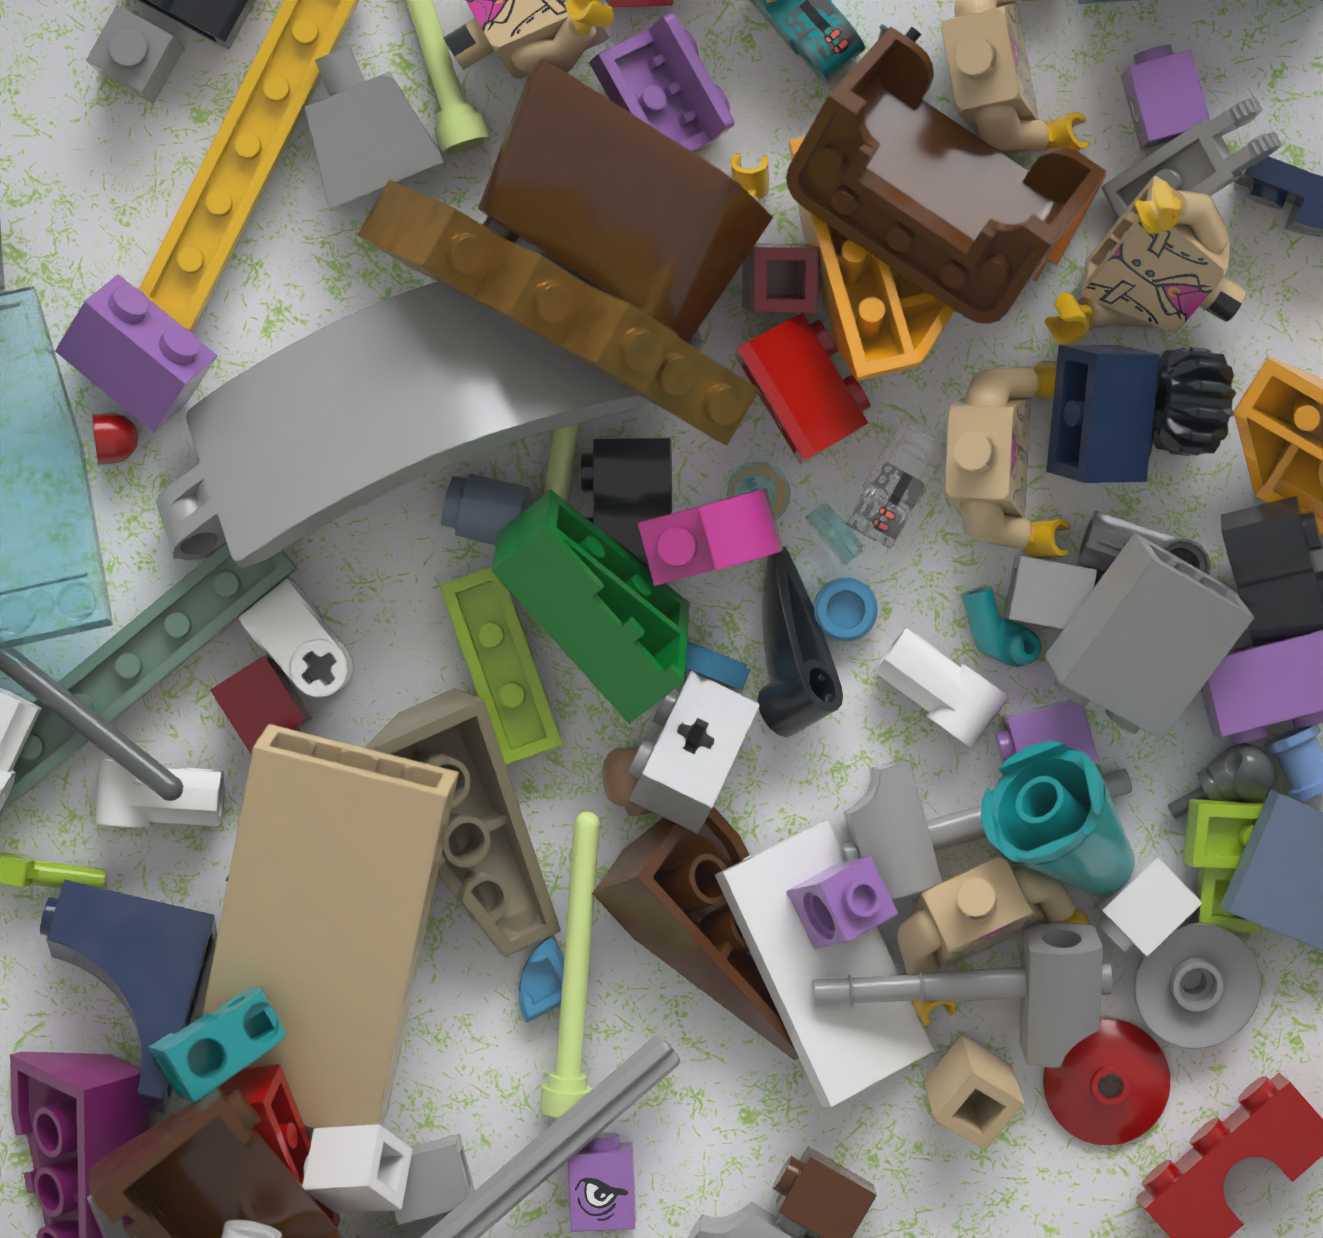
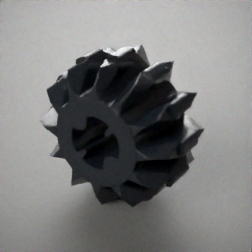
[1151,347,1236,456]

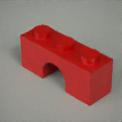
[1136,1073,1323,1238]

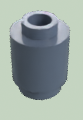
[441,473,534,545]

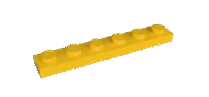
[139,0,360,332]

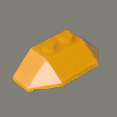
[789,137,956,381]
[1233,356,1323,535]

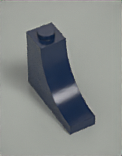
[40,879,217,1114]

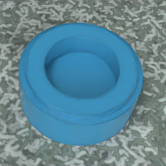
[813,578,878,641]

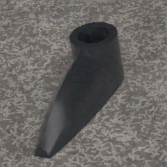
[757,546,843,737]

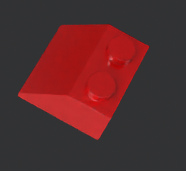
[735,313,871,465]

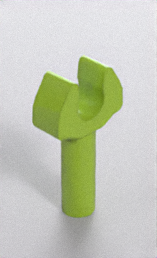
[0,852,106,889]

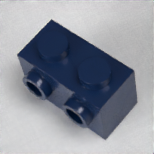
[1046,345,1160,483]

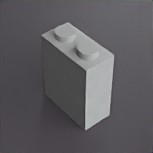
[1044,533,1254,740]

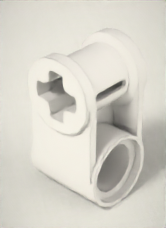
[239,576,354,697]

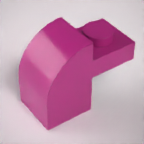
[638,488,783,586]

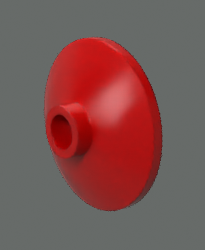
[1043,1018,1170,1145]

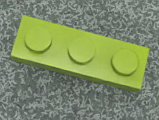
[439,566,564,765]

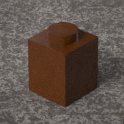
[772,1146,877,1238]

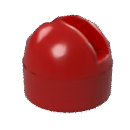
[92,413,139,465]

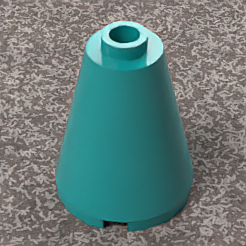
[981,741,1135,895]

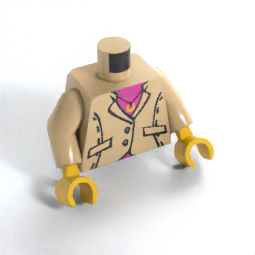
[443,0,614,78]
[941,0,1090,152]
[1044,175,1246,345]
[945,361,1071,558]
[897,856,1092,1026]

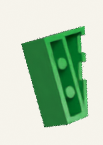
[492,489,690,724]

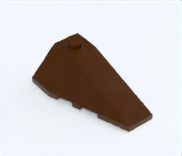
[592,806,799,1060]

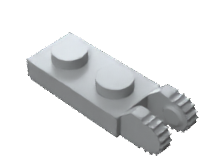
[1101,97,1282,219]

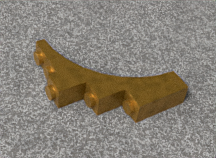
[357,180,760,446]

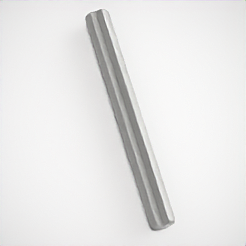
[421,1035,681,1238]

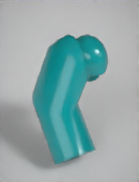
[961,586,1042,667]

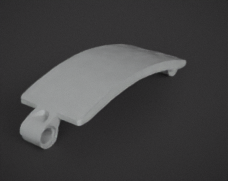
[156,252,703,568]

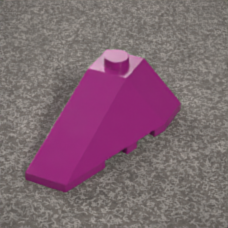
[10,1052,149,1238]

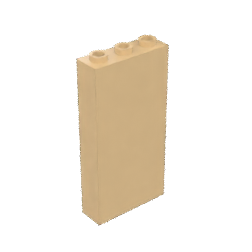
[203,724,459,1128]

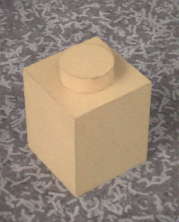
[924,1034,1024,1151]

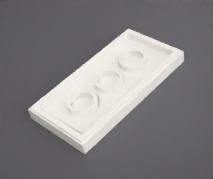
[715,820,934,1108]

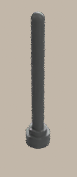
[0,637,184,801]

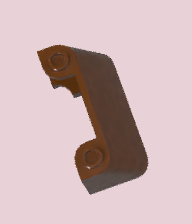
[786,27,1107,324]
[478,59,773,343]
[87,1087,360,1238]

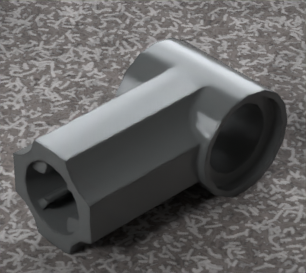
[1077,510,1211,576]

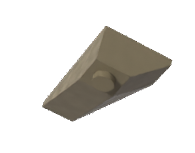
[364,688,561,957]

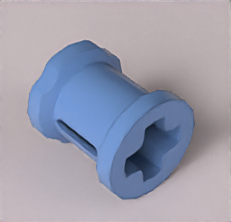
[1264,724,1323,802]

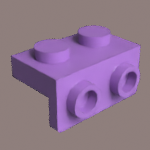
[589,13,735,153]

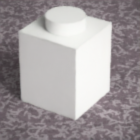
[1095,852,1202,957]
[303,1124,413,1213]

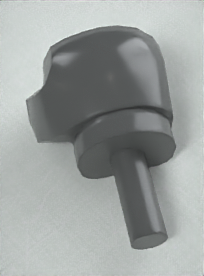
[1167,743,1277,819]

